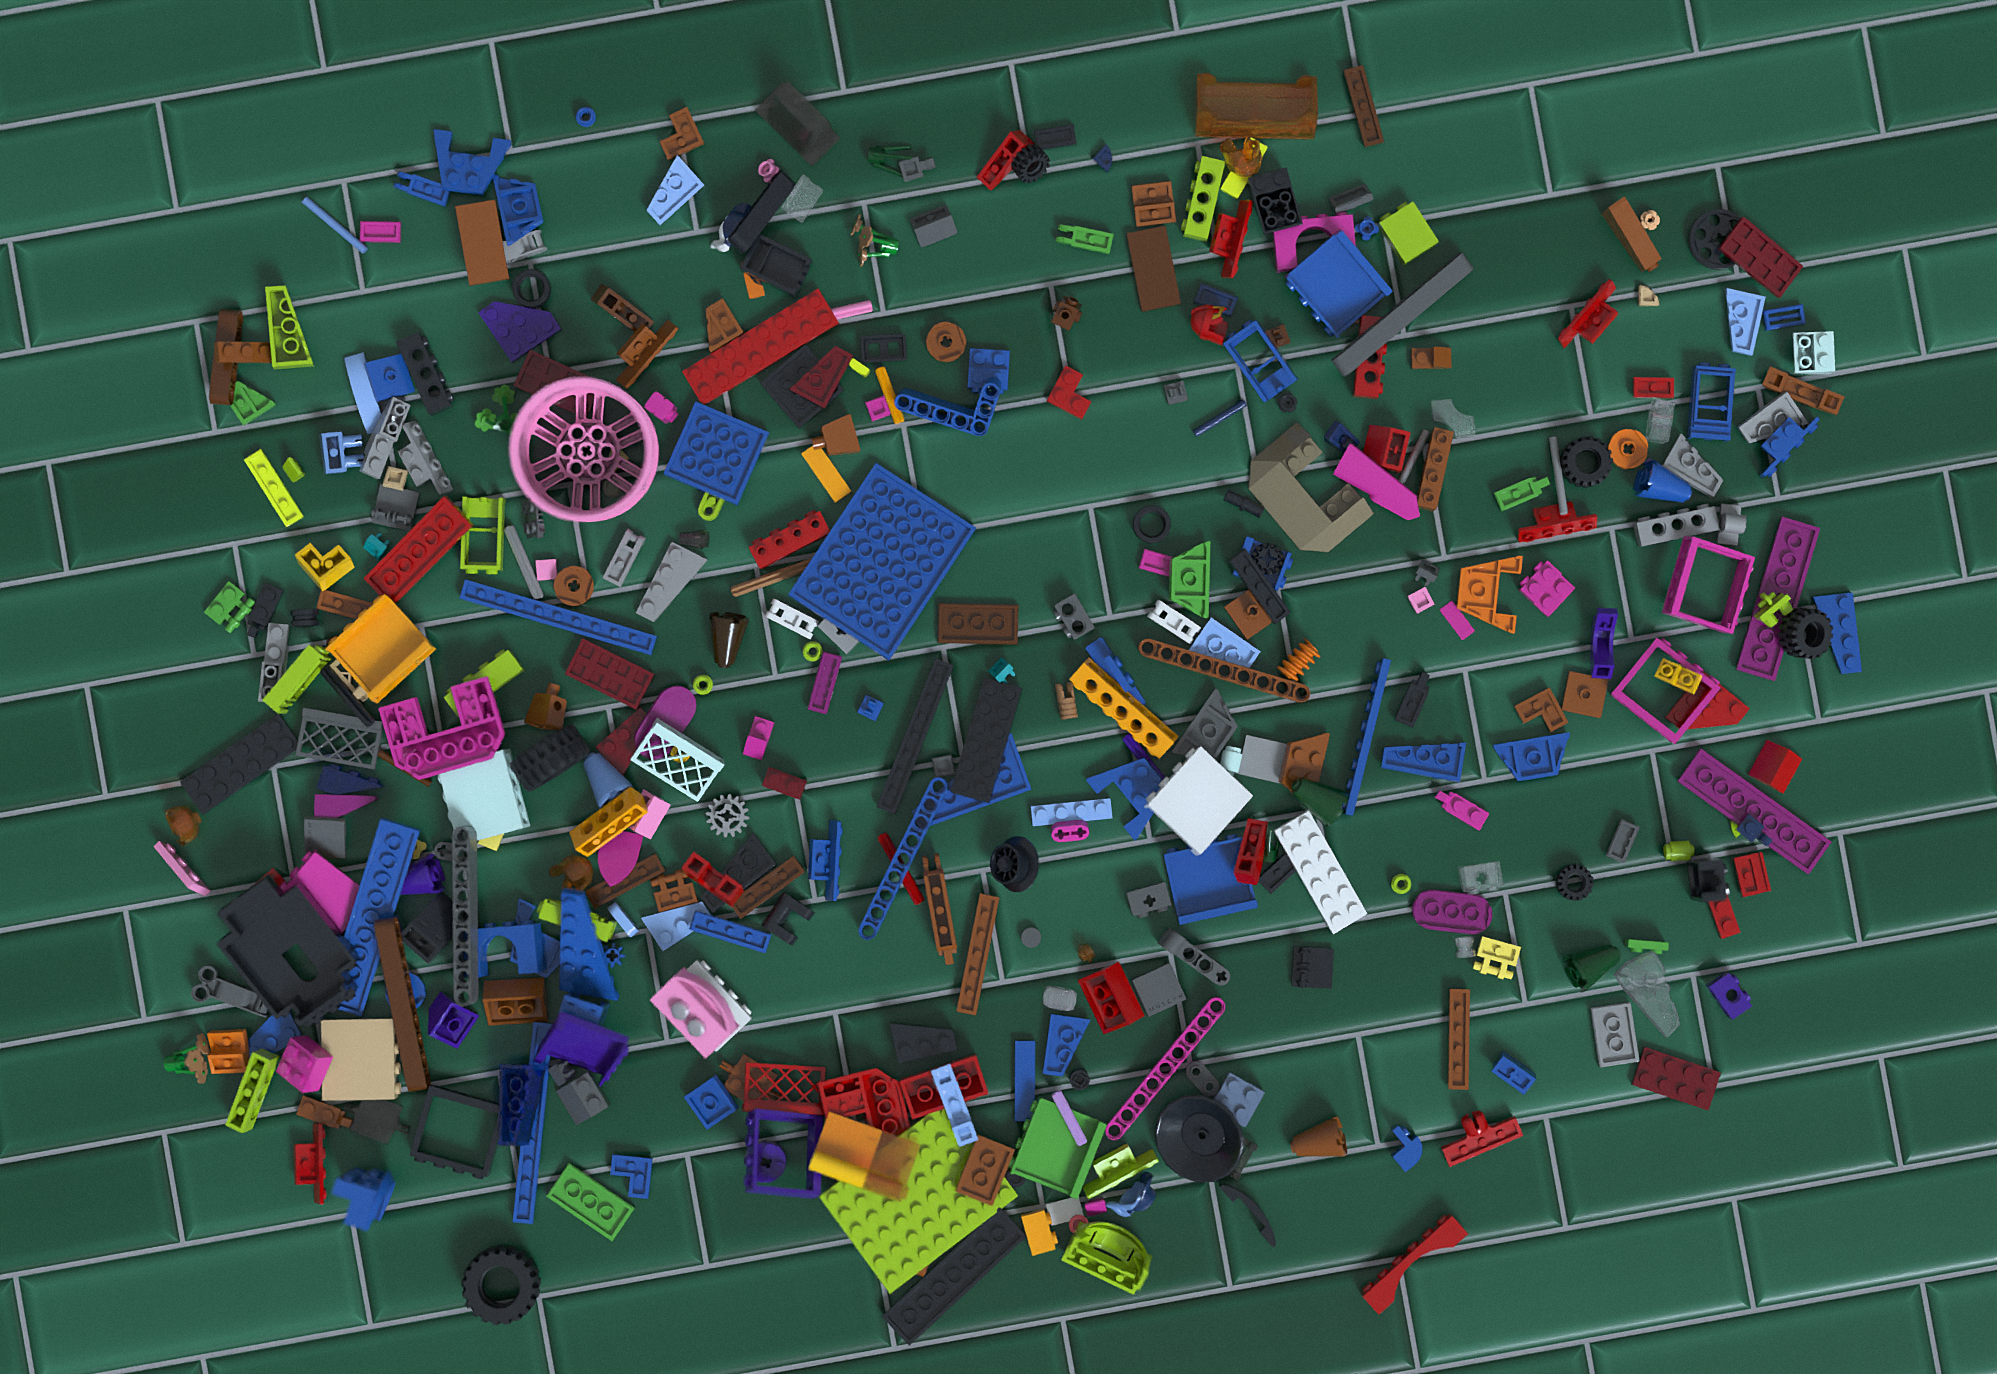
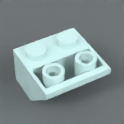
[1793,331,1835,375]

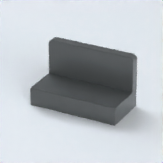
[910,204,957,247]

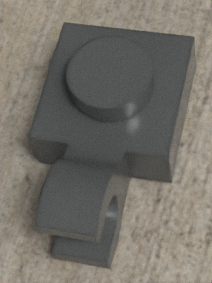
[899,157,936,182]

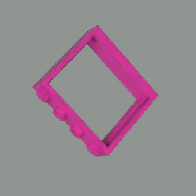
[1662,536,1755,634]
[1611,638,1721,745]

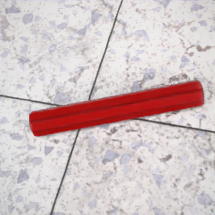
[878,832,924,905]

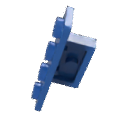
[1759,416,1820,478]
[1086,637,1146,704]
[808,820,843,901]

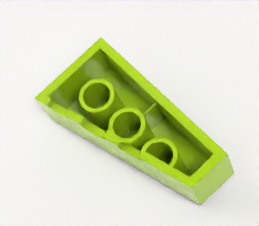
[265,286,314,369]

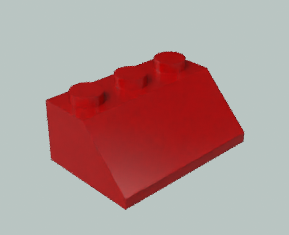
[1078,962,1145,1034]

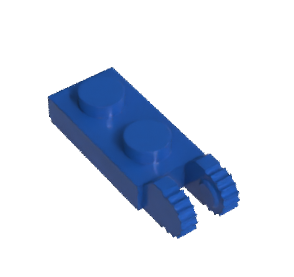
[393,171,451,207]

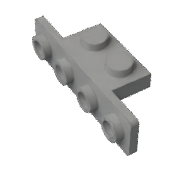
[398,421,453,495]

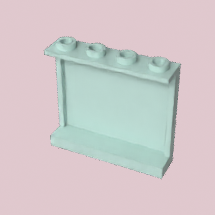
[437,749,530,840]

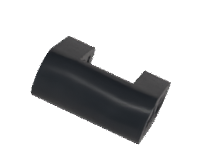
[761,891,815,946]

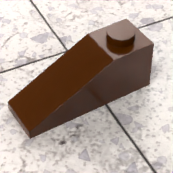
[590,284,654,332]

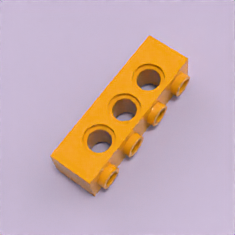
[569,787,648,857]

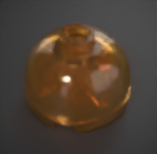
[164,805,202,846]

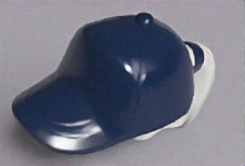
[711,203,751,252]

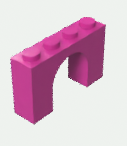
[1272,212,1356,273]

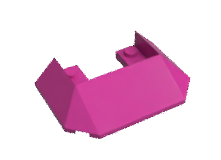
[378,676,505,780]

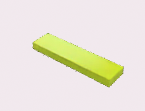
[244,449,304,527]

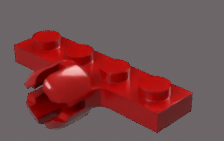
[1441,1111,1523,1167]

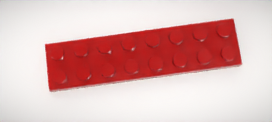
[682,289,839,405]

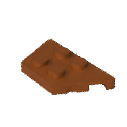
[1279,732,1330,793]

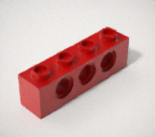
[1353,315,1387,399]

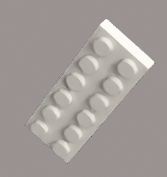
[1273,810,1367,934]

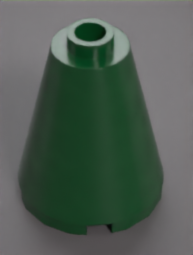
[1291,777,1349,827]
[1562,945,1621,992]

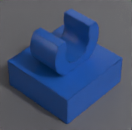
[857,695,884,721]

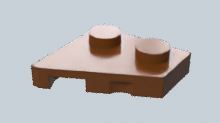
[706,298,744,353]

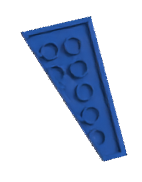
[912,733,1032,828]

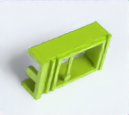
[460,497,505,574]
[262,644,332,714]
[537,897,617,942]

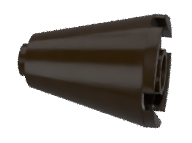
[709,612,749,668]

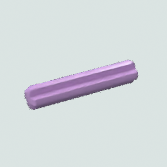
[1052,1090,1087,1146]

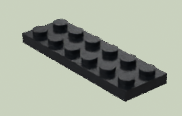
[951,678,1023,804]
[180,714,303,815]

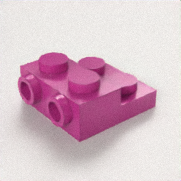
[1518,560,1575,617]

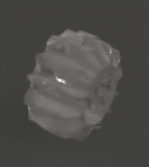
[1043,986,1077,1011]

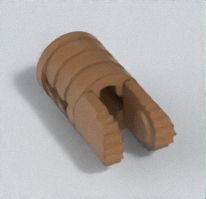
[1055,682,1078,720]

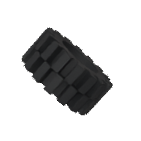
[1011,145,1050,183]
[1555,864,1594,901]

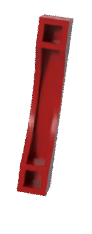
[1361,1213,1468,1314]

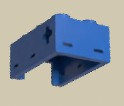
[558,992,610,1027]

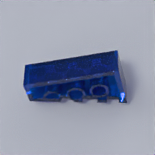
[498,1064,547,1146]

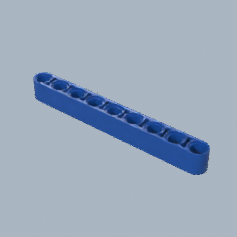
[859,777,949,940]

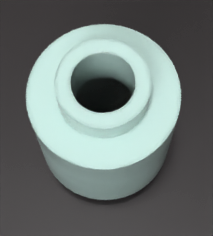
[1220,746,1242,776]

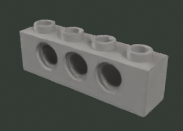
[1633,504,1720,547]

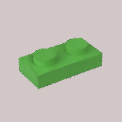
[1625,939,1669,954]

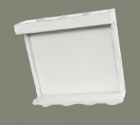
[1144,746,1253,856]

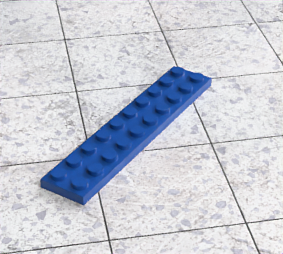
[338,817,421,1017]

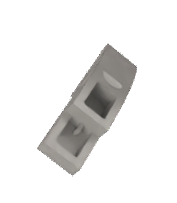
[360,397,410,479]
[258,623,290,702]

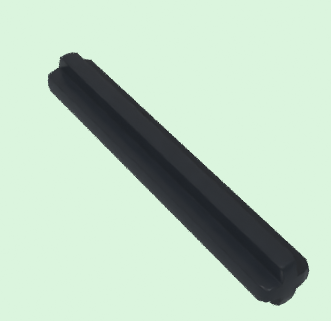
[320,666,375,727]

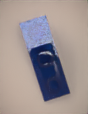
[316,763,384,795]

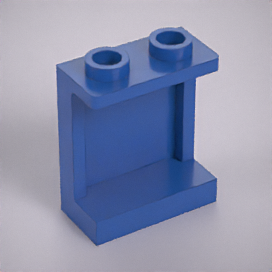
[1232,537,1294,591]

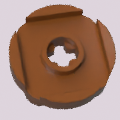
[926,322,966,362]
[554,566,594,606]

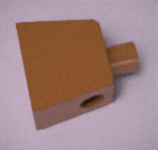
[811,414,861,456]
[524,683,567,730]

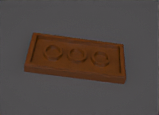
[1126,226,1181,312]
[938,603,1018,645]

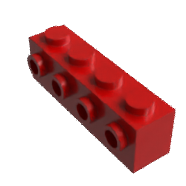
[749,510,830,570]

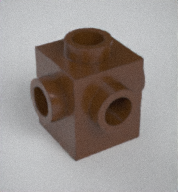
[1052,296,1083,330]

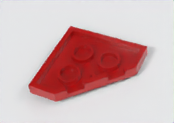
[1664,671,1750,729]

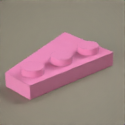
[153,841,211,896]

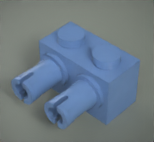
[319,432,364,475]

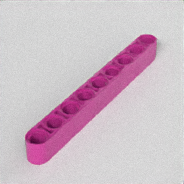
[1105,996,1225,1140]

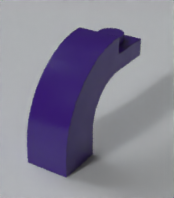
[1590,608,1618,679]

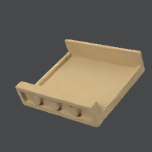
[321,1018,401,1101]

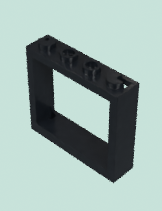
[410,1084,509,1179]

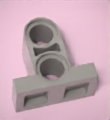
[1716,504,1746,546]

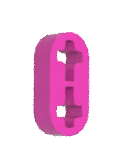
[1051,820,1089,842]

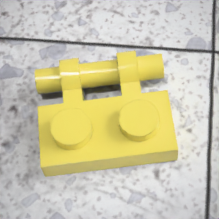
[1473,936,1521,979]

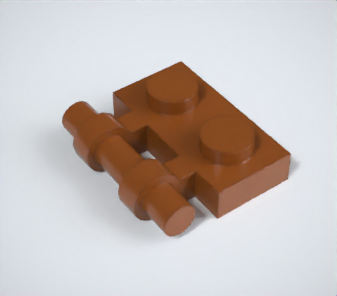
[650,869,698,912]

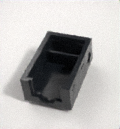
[740,234,813,298]
[1686,858,1730,902]

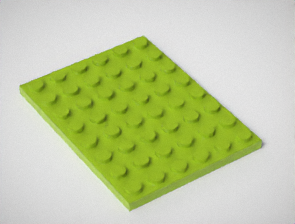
[819,1109,1018,1294]

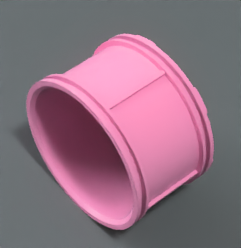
[510,378,659,522]

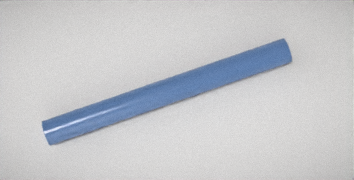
[302,197,368,254]

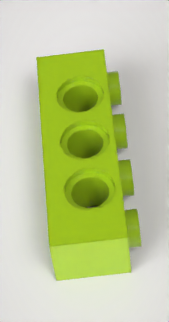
[1181,156,1225,242]
[225,1048,280,1133]

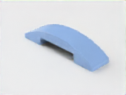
[345,352,382,434]
[931,1064,978,1146]

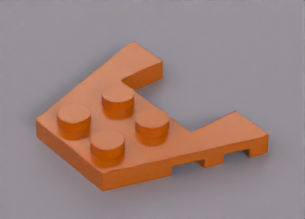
[1456,556,1523,634]

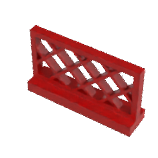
[742,1063,826,1116]

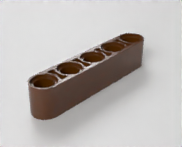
[209,309,243,405]

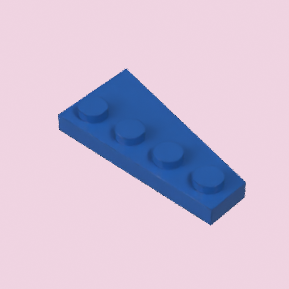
[1380,742,1466,782]

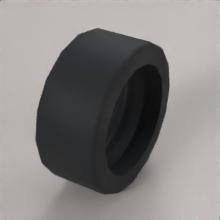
[512,269,551,308]
[1133,505,1171,544]

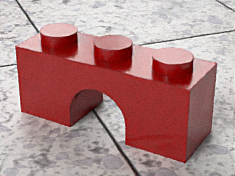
[682,852,744,907]

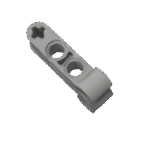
[503,230,547,264]

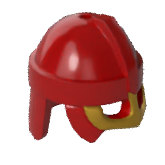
[1190,304,1228,346]

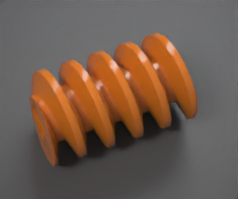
[1277,638,1321,682]

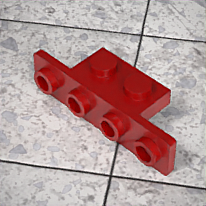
[1209,200,1253,278]
[1558,279,1618,348]
[1517,501,1597,543]
[294,1123,326,1205]

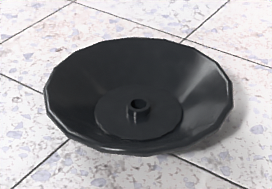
[1155,1095,1244,1182]

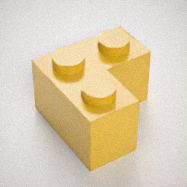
[295,543,355,591]

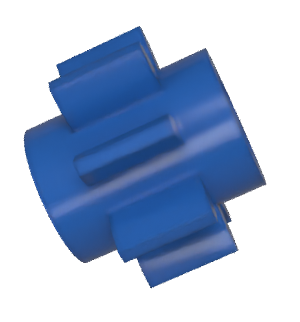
[604,943,626,968]

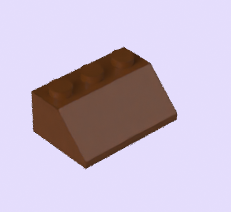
[483,977,549,1026]

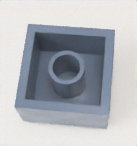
[1213,1071,1265,1128]

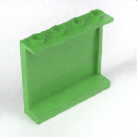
[1008,1096,1107,1199]

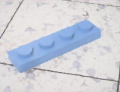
[1031,798,1112,826]

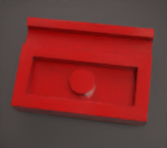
[1732,852,1771,897]

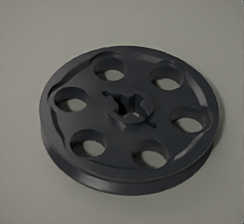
[1688,209,1741,270]

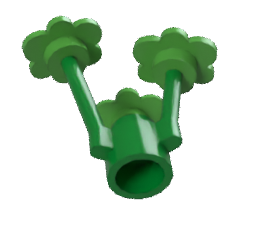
[474,385,519,435]

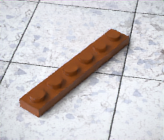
[956,893,999,1015]

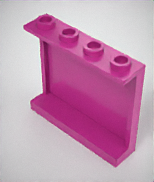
[279,849,360,934]

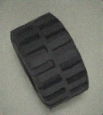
[1560,436,1613,488]
[1778,607,1833,659]

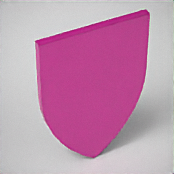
[598,831,643,887]

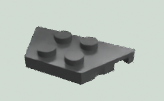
[1171,688,1238,759]

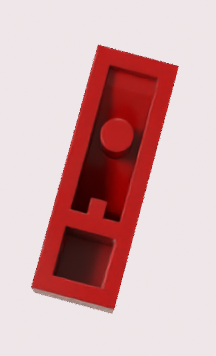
[977,130,1035,190]
[1233,818,1268,885]

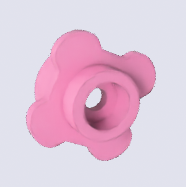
[758,159,779,182]

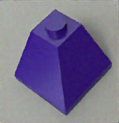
[427,991,479,1049]

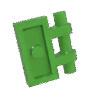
[204,581,255,633]

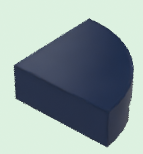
[1092,144,1112,173]

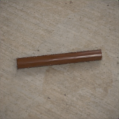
[378,749,433,787]

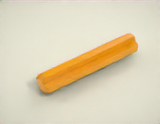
[875,367,904,424]

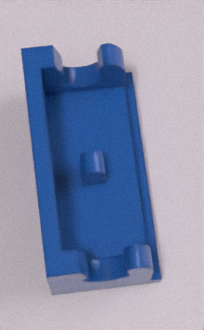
[1491,1051,1536,1094]

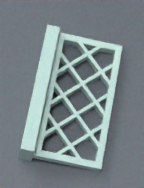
[630,718,724,802]

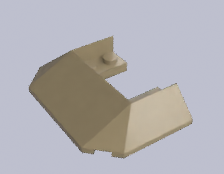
[1248,423,1374,552]

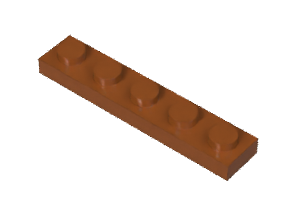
[1447,988,1470,1090]

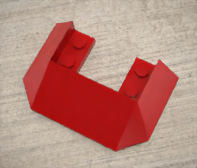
[818,1068,910,1181]

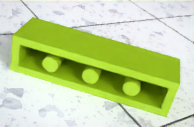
[444,649,525,717]

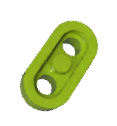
[698,492,725,521]

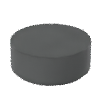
[1021,927,1041,948]

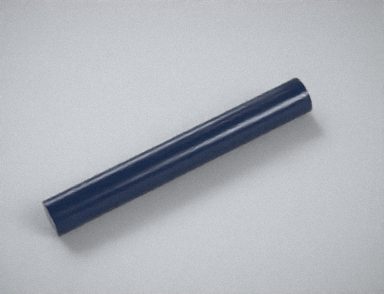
[1192,399,1247,437]

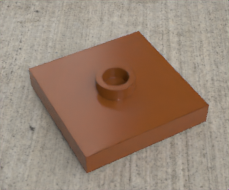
[1561,671,1609,718]

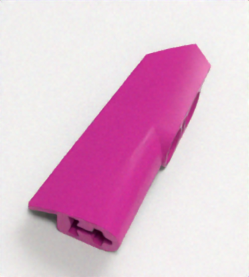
[1333,443,1420,520]

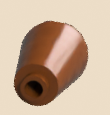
[1290,1116,1348,1157]

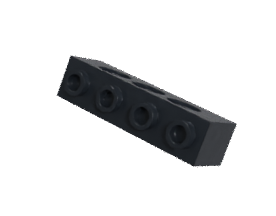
[396,332,454,416]

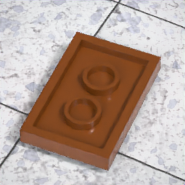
[954,1134,1015,1206]

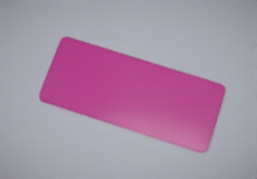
[1440,601,1475,640]

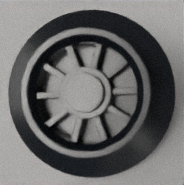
[990,836,1039,892]

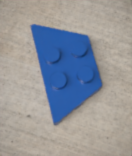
[493,175,543,246]
[1492,732,1570,781]

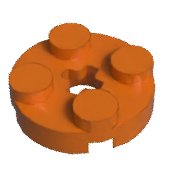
[1607,429,1648,469]

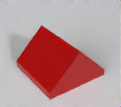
[1748,740,1802,794]

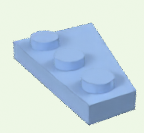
[646,155,704,225]
[1725,288,1765,356]
[1189,618,1260,668]
[641,901,711,951]

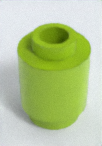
[1663,841,1694,862]

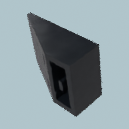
[1247,167,1303,235]
[401,892,468,964]

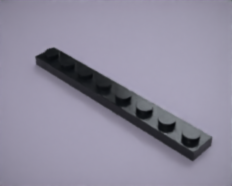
[877,658,954,814]

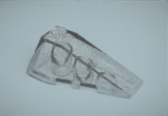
[1613,951,1680,1038]

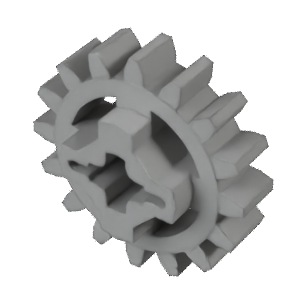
[706,794,750,837]

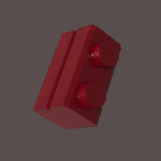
[762,767,807,800]

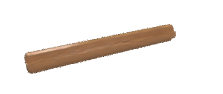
[730,558,812,597]

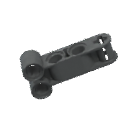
[1157,927,1230,986]
[191,964,268,1017]

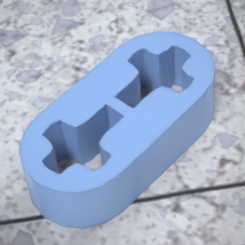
[607,902,639,937]

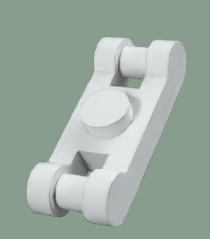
[765,598,819,640]
[1147,600,1201,645]

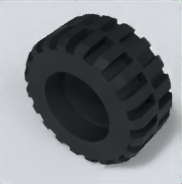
[510,724,589,792]
[461,1245,541,1325]

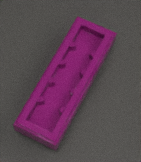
[807,651,842,714]

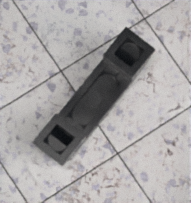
[1219,1183,1276,1247]

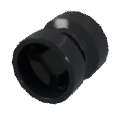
[1070,1068,1090,1090]

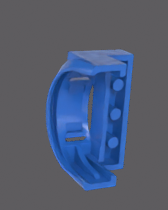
[332,1167,396,1230]

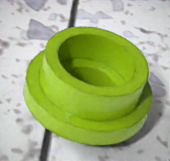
[803,641,823,661]
[693,675,713,695]
[1391,874,1411,894]

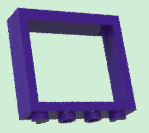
[743,1109,823,1199]

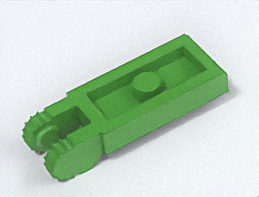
[1055,224,1114,254]

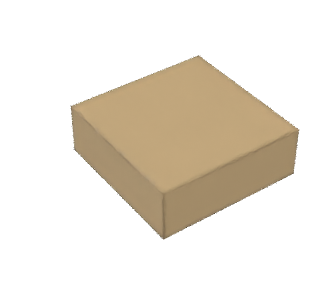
[383,466,408,491]

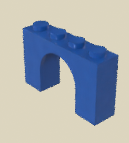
[463,920,545,978]

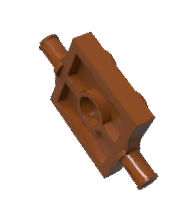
[719,1054,781,1101]

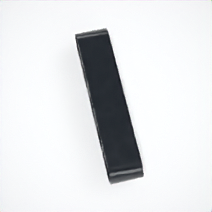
[727,170,796,254]

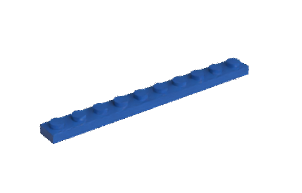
[459,579,657,655]
[513,1022,553,1224]

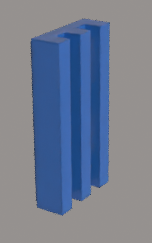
[1762,304,1806,331]

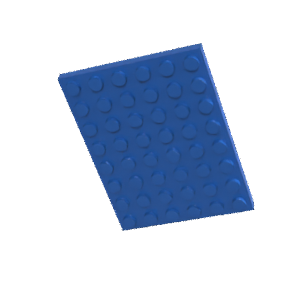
[788,463,976,661]

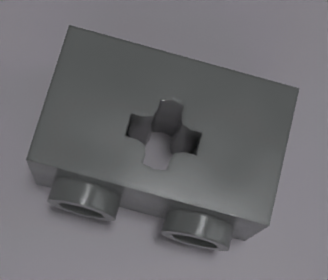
[1126,881,1172,918]

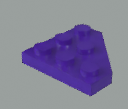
[478,301,562,363]

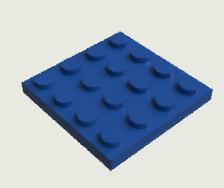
[664,401,769,506]

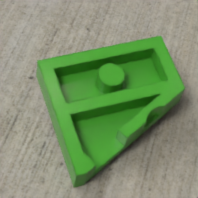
[230,381,276,426]

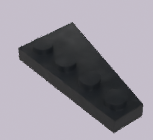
[701,833,777,913]

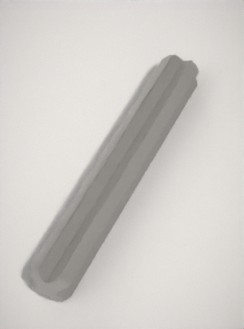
[504,525,544,600]

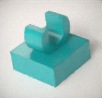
[363,533,389,561]
[988,657,1015,684]

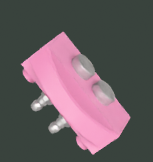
[650,968,740,1058]

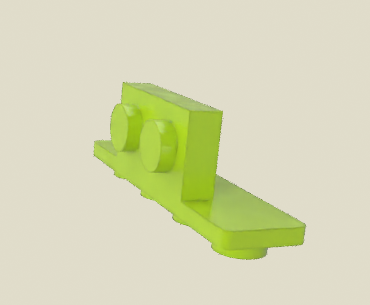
[1082,1143,1159,1199]

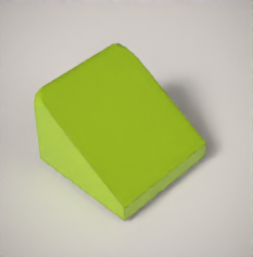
[283,457,305,483]

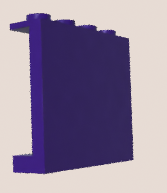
[533,1012,630,1086]

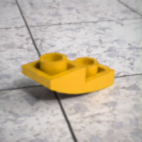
[1655,658,1703,694]

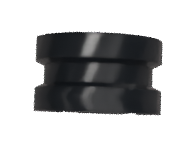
[290,609,319,627]

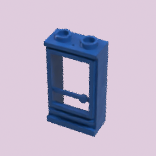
[1223,319,1299,402]
[1687,363,1736,442]

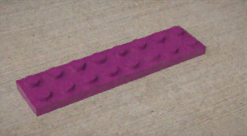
[1735,517,1820,681]
[1677,749,1831,874]

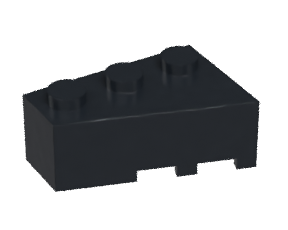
[890,1022,957,1063]

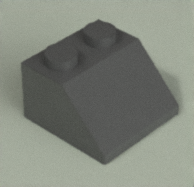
[556,1071,611,1125]

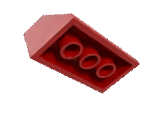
[900,1053,989,1119]

